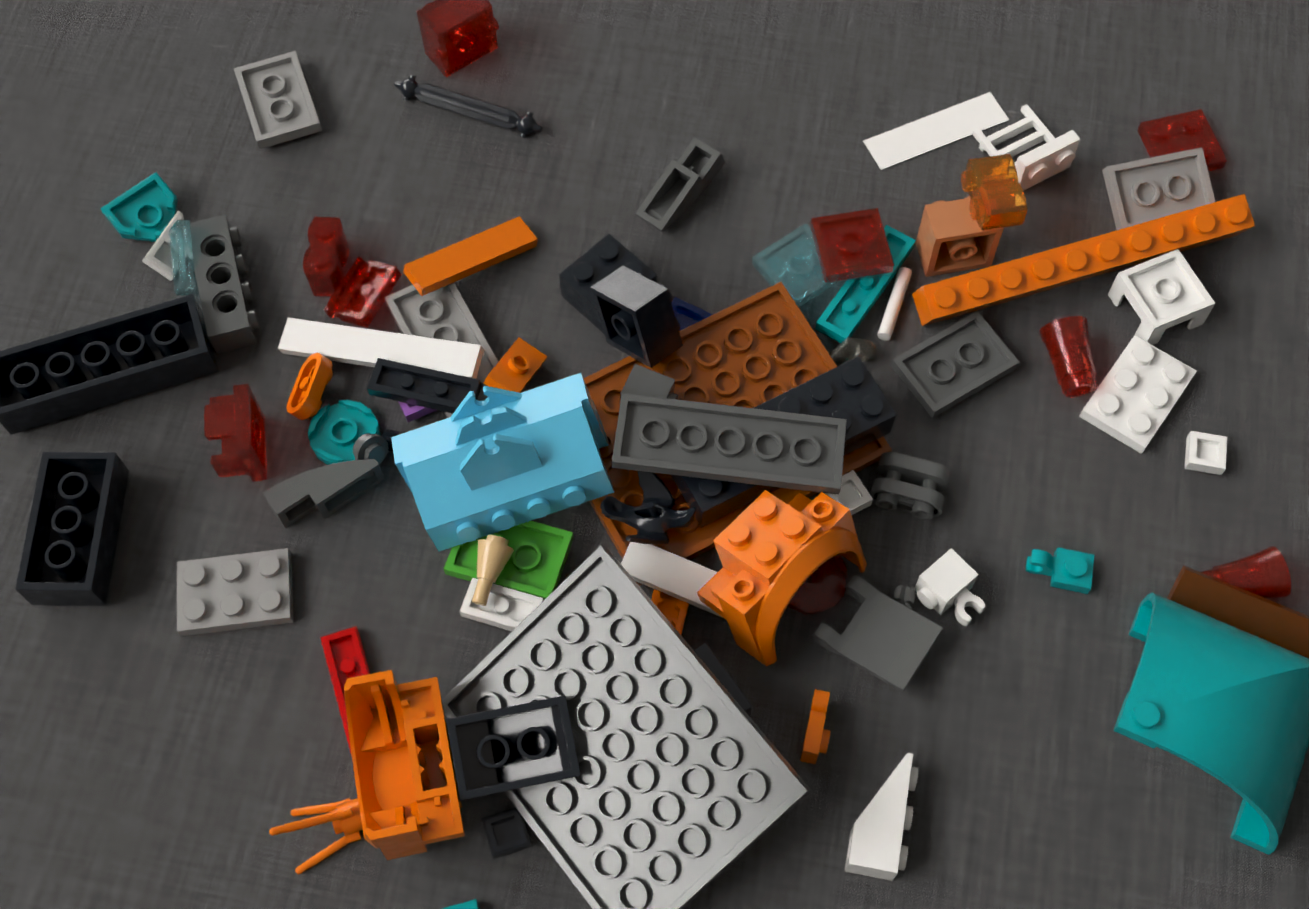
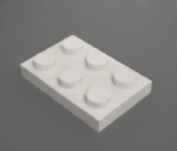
[1079,335,1197,454]

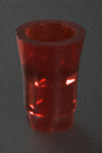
[1039,316,1098,398]
[1201,546,1291,598]

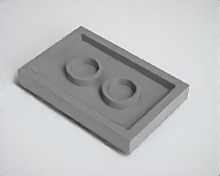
[234,51,322,149]
[1102,147,1216,230]
[177,548,293,636]

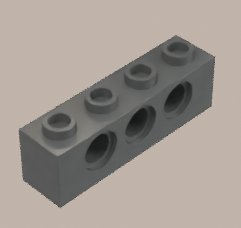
[185,215,260,354]

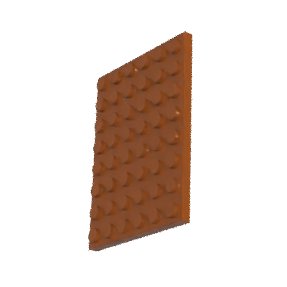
[584,282,892,586]

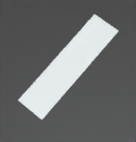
[863,92,1009,170]

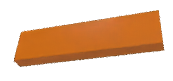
[403,216,538,296]

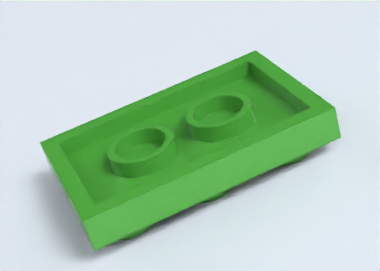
[444,521,574,600]

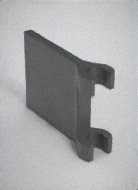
[814,574,943,692]

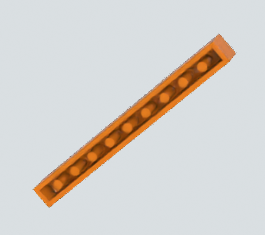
[912,194,1255,326]

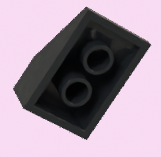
[446,695,581,801]

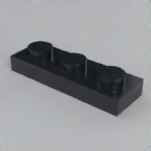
[367,358,482,413]

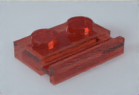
[323,257,402,328]

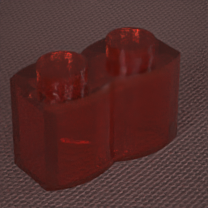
[303,216,350,297]

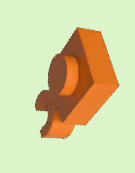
[800,689,831,764]

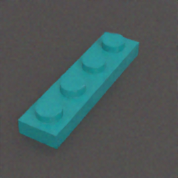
[815,225,916,345]

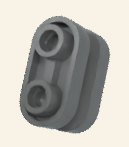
[870,452,951,520]

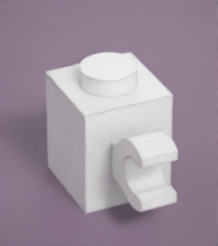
[914,548,986,626]

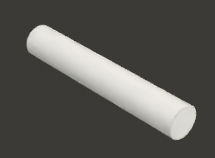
[877,267,912,341]

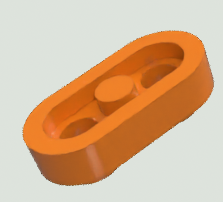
[286,352,333,420]

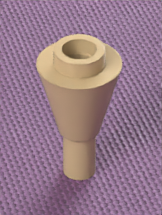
[472,534,514,606]

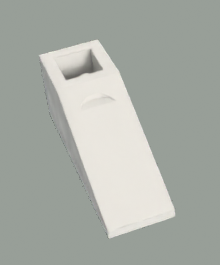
[845,753,918,881]

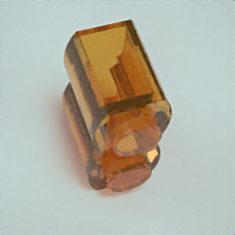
[961,154,1027,230]

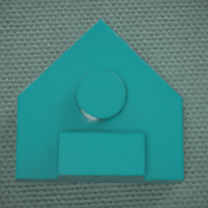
[100,172,178,242]

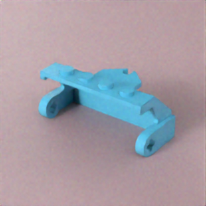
[391,373,614,552]

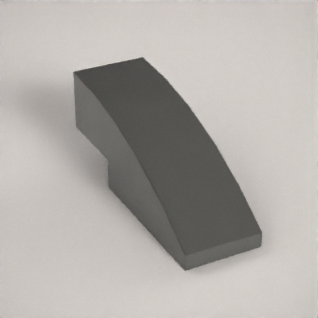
[635,137,725,232]
[262,459,385,529]

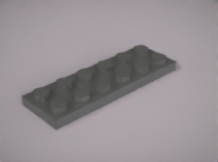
[612,393,847,495]

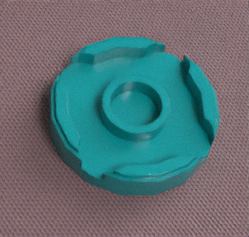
[308,400,381,465]

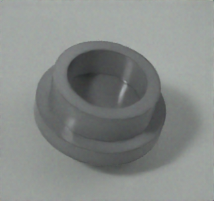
[353,433,388,465]

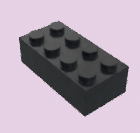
[15,452,129,606]

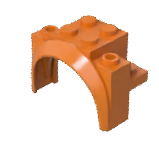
[697,490,867,666]
[344,670,465,860]

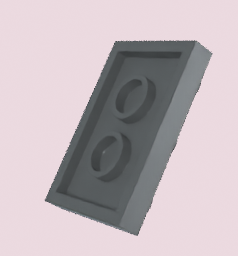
[891,311,1020,418]

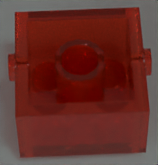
[416,0,499,77]

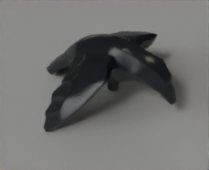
[600,471,696,544]

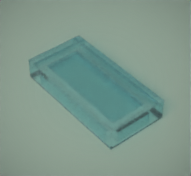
[169,220,196,295]

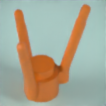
[269,798,363,874]

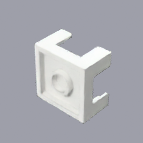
[1108,249,1215,345]

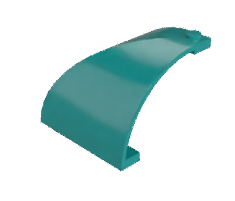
[1113,593,1309,855]

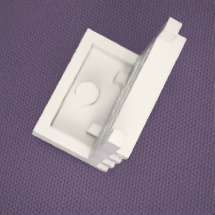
[972,104,1080,194]

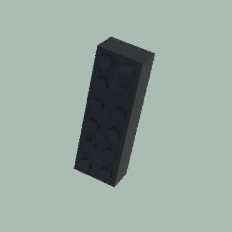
[0,294,219,435]
[671,356,897,528]

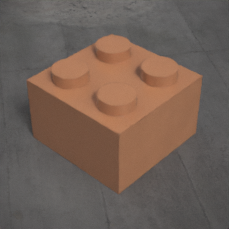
[916,194,1004,277]

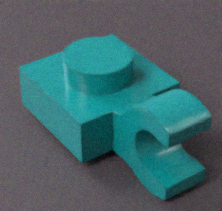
[1025,547,1095,594]

